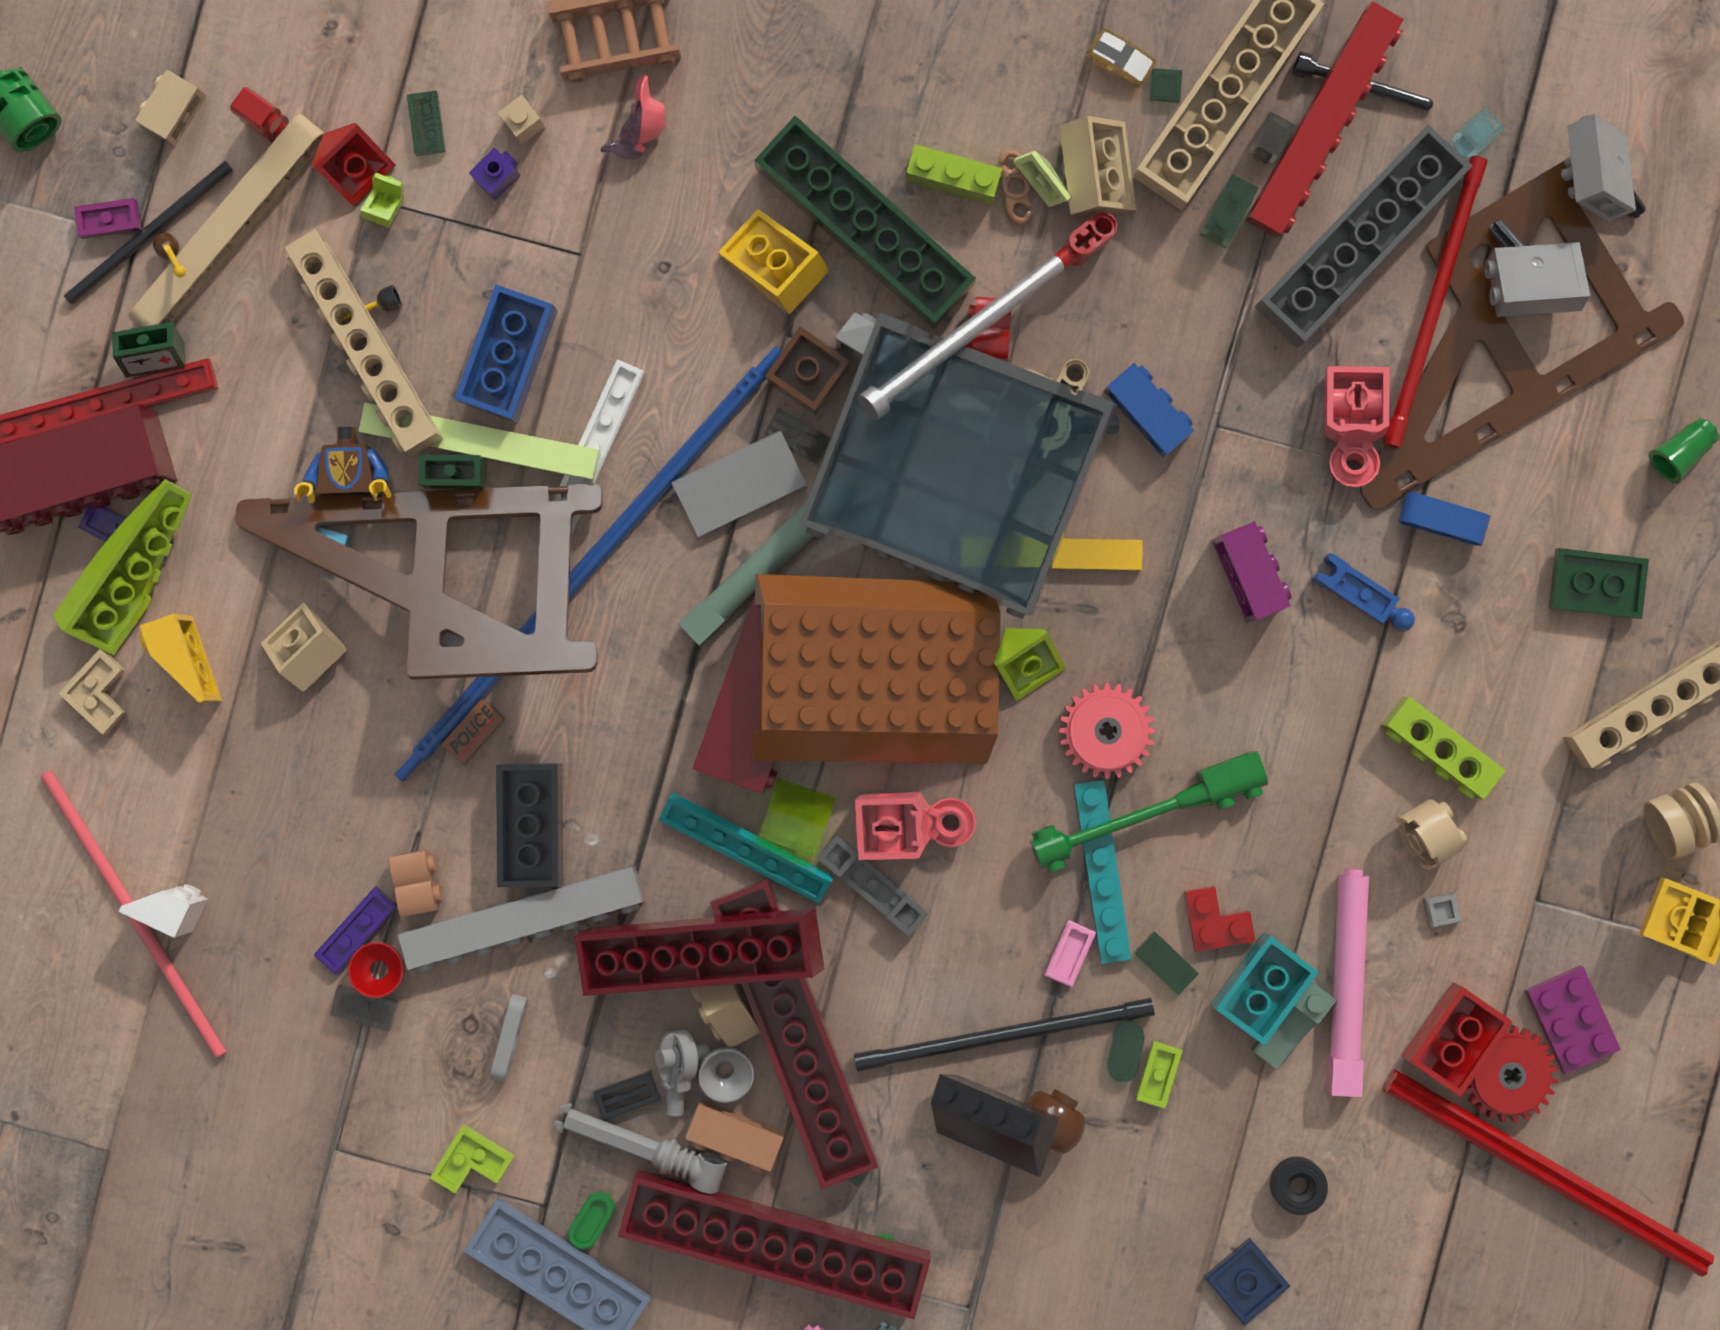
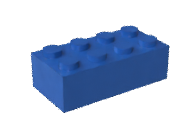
[454,284,558,424]

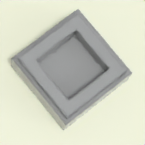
[1423,892,1462,929]

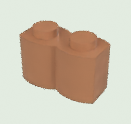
[389,849,443,917]

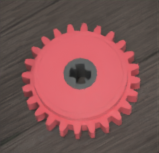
[1058,683,1155,779]

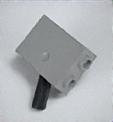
[1485,219,1590,317]

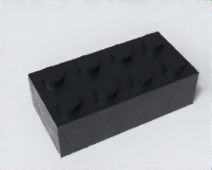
[496,763,563,887]

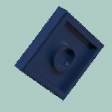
[1204,1237,1291,1325]

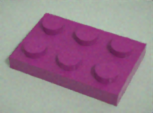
[1525,965,1621,1075]

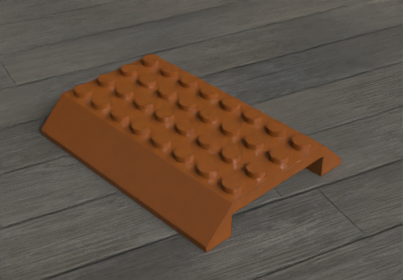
[752,574,1001,764]

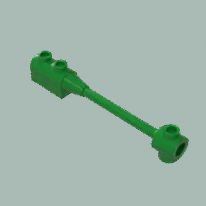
[1030,751,1268,872]

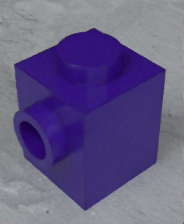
[469,147,520,201]

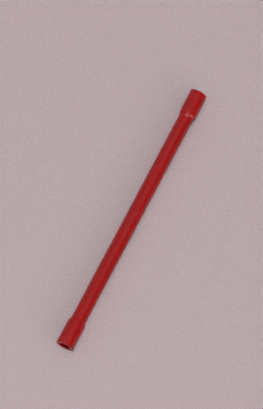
[1383,156,1488,449]

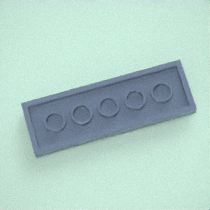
[464,1198,651,1330]

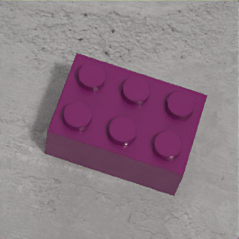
[1212,521,1292,623]

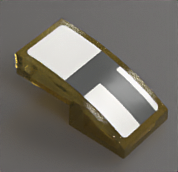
[1086,28,1157,87]

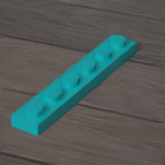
[1073,779,1132,964]
[659,792,834,904]

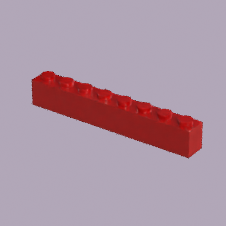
[1245,1,1404,238]

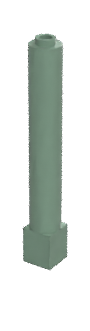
[678,474,857,646]

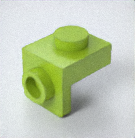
[360,173,404,228]

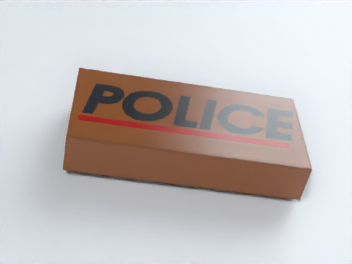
[441,699,505,764]

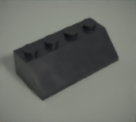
[931,1074,1059,1177]

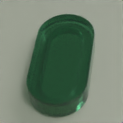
[1107,1021,1145,1082]

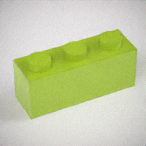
[906,144,1002,205]

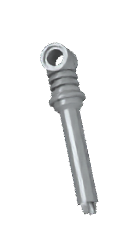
[554,1103,727,1194]

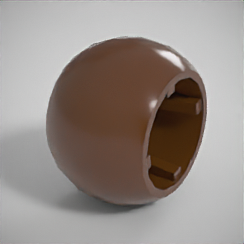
[1025,1089,1085,1154]

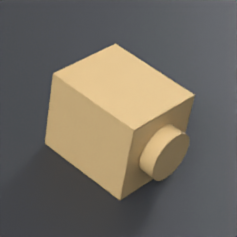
[498,95,545,146]

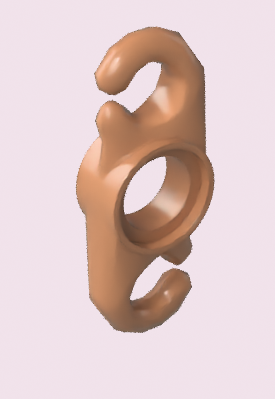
[998,149,1033,224]

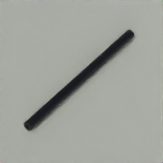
[63,161,233,304]

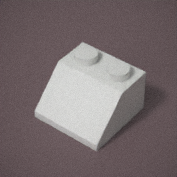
[118,884,208,938]

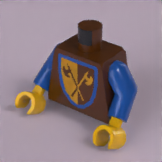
[294,427,392,503]

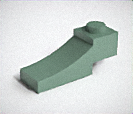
[1251,982,1337,1069]

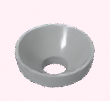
[698,1047,754,1103]

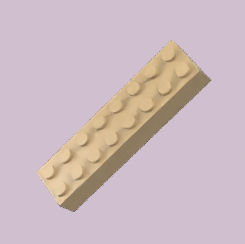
[1133,0,1325,211]

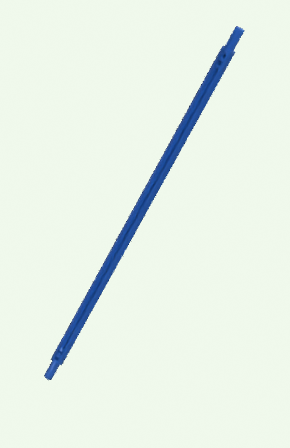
[395,346,782,782]

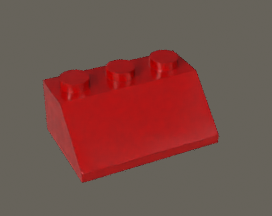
[1401,982,1513,1097]

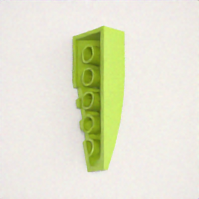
[53,479,192,655]

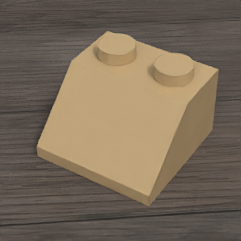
[261,602,347,692]

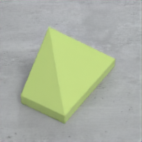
[1013,150,1071,207]

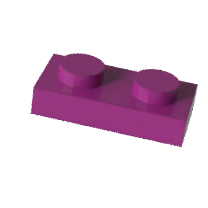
[74,198,142,239]

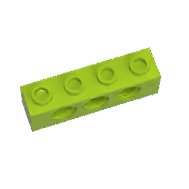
[1381,696,1506,800]

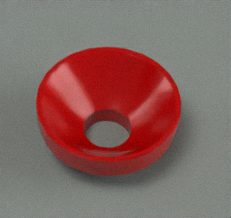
[348,942,405,998]

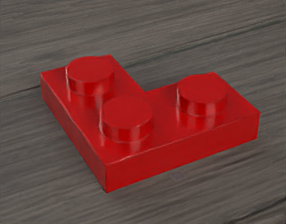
[1184,886,1256,952]

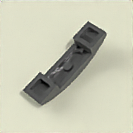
[817,835,929,937]

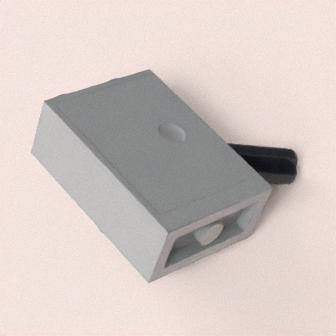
[1561,114,1646,221]

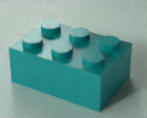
[1210,932,1319,1046]

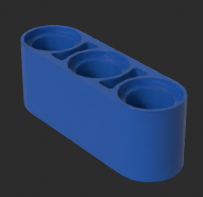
[1398,492,1491,546]

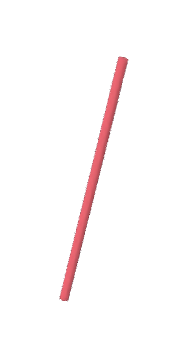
[41,770,227,1058]

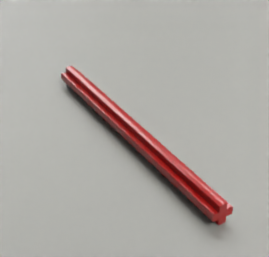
[1383,1069,1714,1277]

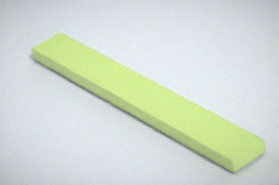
[358,402,600,480]

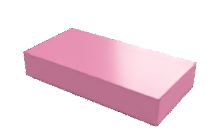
[1044,920,1096,988]

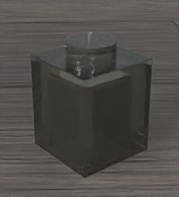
[1247,111,1296,165]

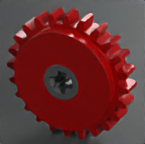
[1464,1025,1558,1123]

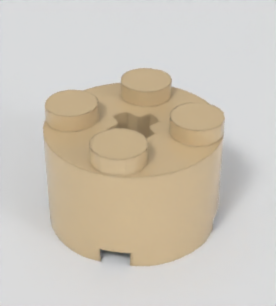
[1396,799,1468,870]

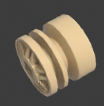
[1643,782,1720,860]

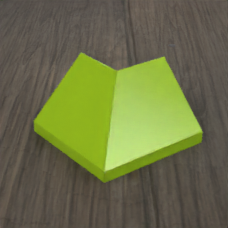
[994,628,1066,701]

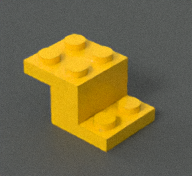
[1639,877,1720,965]

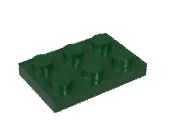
[1548,548,1649,619]

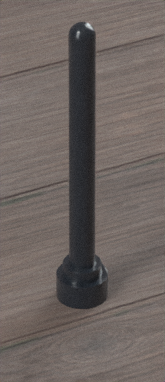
[1292,51,1433,110]

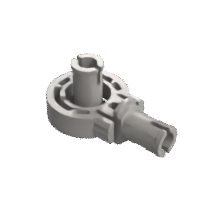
[655,1029,710,1117]

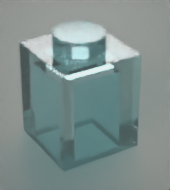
[1451,106,1506,159]

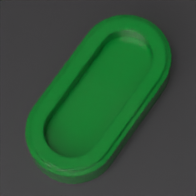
[568,1191,615,1250]

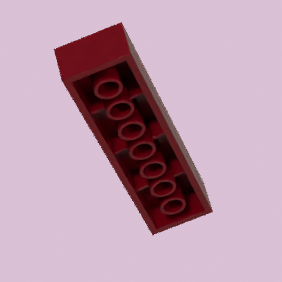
[574,908,825,996]

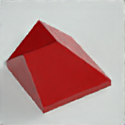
[312,123,396,207]

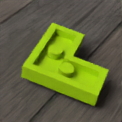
[430,1124,515,1194]

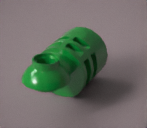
[0,67,62,152]

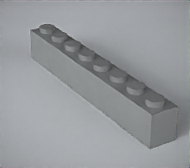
[398,865,645,973]

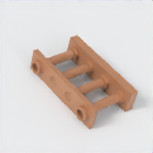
[547,0,681,83]

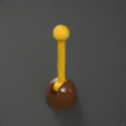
[153,233,186,277]

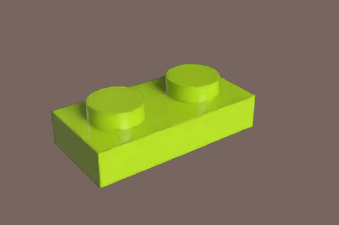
[1135,1040,1183,1109]

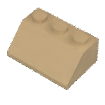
[1059,116,1136,217]

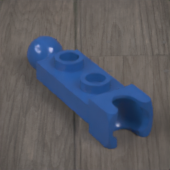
[1312,553,1415,632]

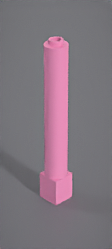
[1325,868,1369,1097]

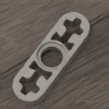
[490,994,528,1083]

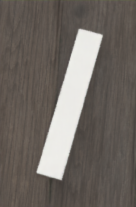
[553,359,645,536]

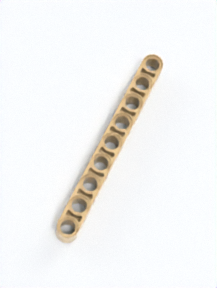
[129,114,324,327]

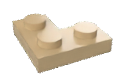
[58,649,127,735]

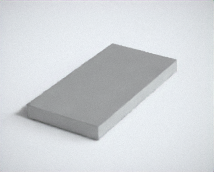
[672,430,807,537]

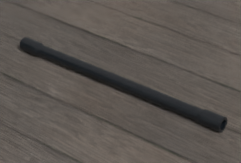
[854,998,1155,1072]

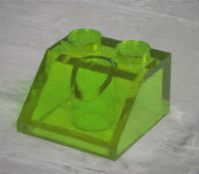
[758,779,836,857]

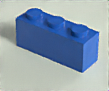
[1104,363,1194,458]

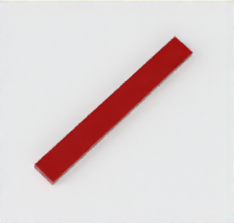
[0,358,218,445]

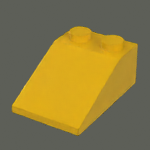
[718,209,830,315]
[139,613,222,703]

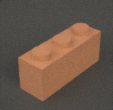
[685,1099,785,1173]

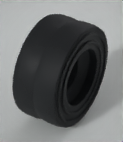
[1270,1156,1328,1215]

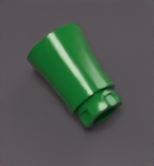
[1648,417,1720,483]

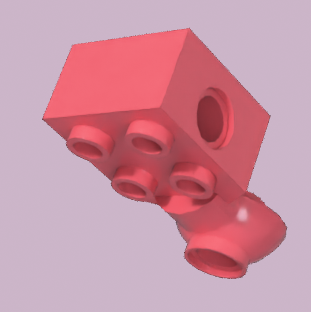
[1323,366,1390,487]
[855,792,976,860]

